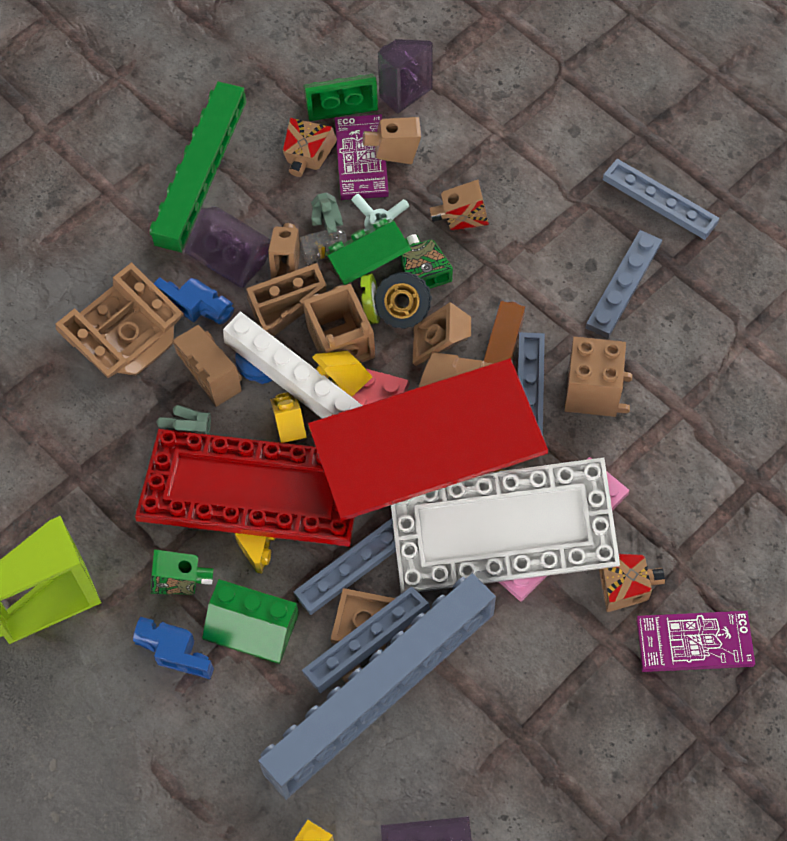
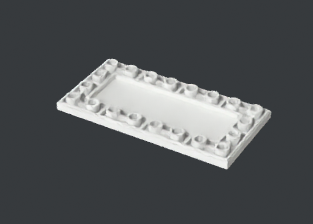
[391,457,620,594]

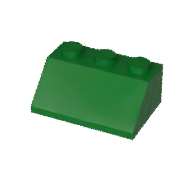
[303,74,378,121]
[325,217,411,285]
[202,579,299,664]

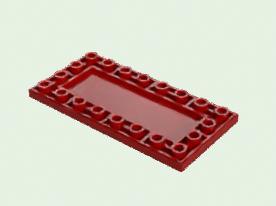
[308,358,548,521]
[135,429,355,547]

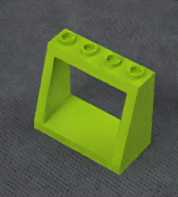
[0,516,101,644]

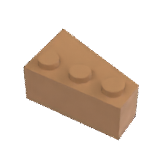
[246,263,326,337]
[173,325,242,407]

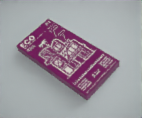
[335,114,389,200]
[636,611,755,672]

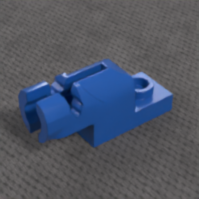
[154,277,234,325]
[133,617,214,679]

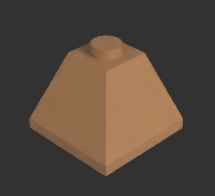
[413,302,471,366]

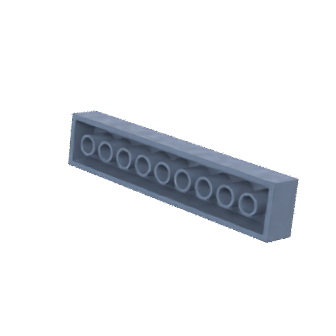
[258,573,496,800]

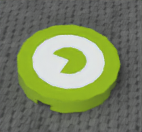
[360,273,380,325]

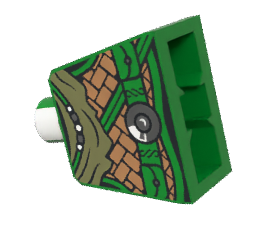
[400,234,453,289]
[151,550,214,595]

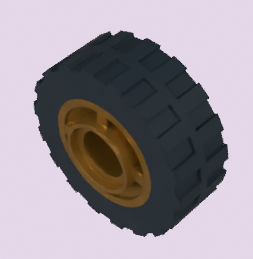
[374,272,432,329]

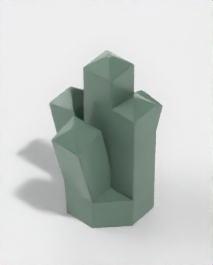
[311,193,343,235]
[156,405,211,435]

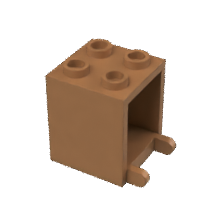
[303,283,375,363]
[564,337,632,417]

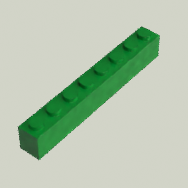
[150,81,246,253]

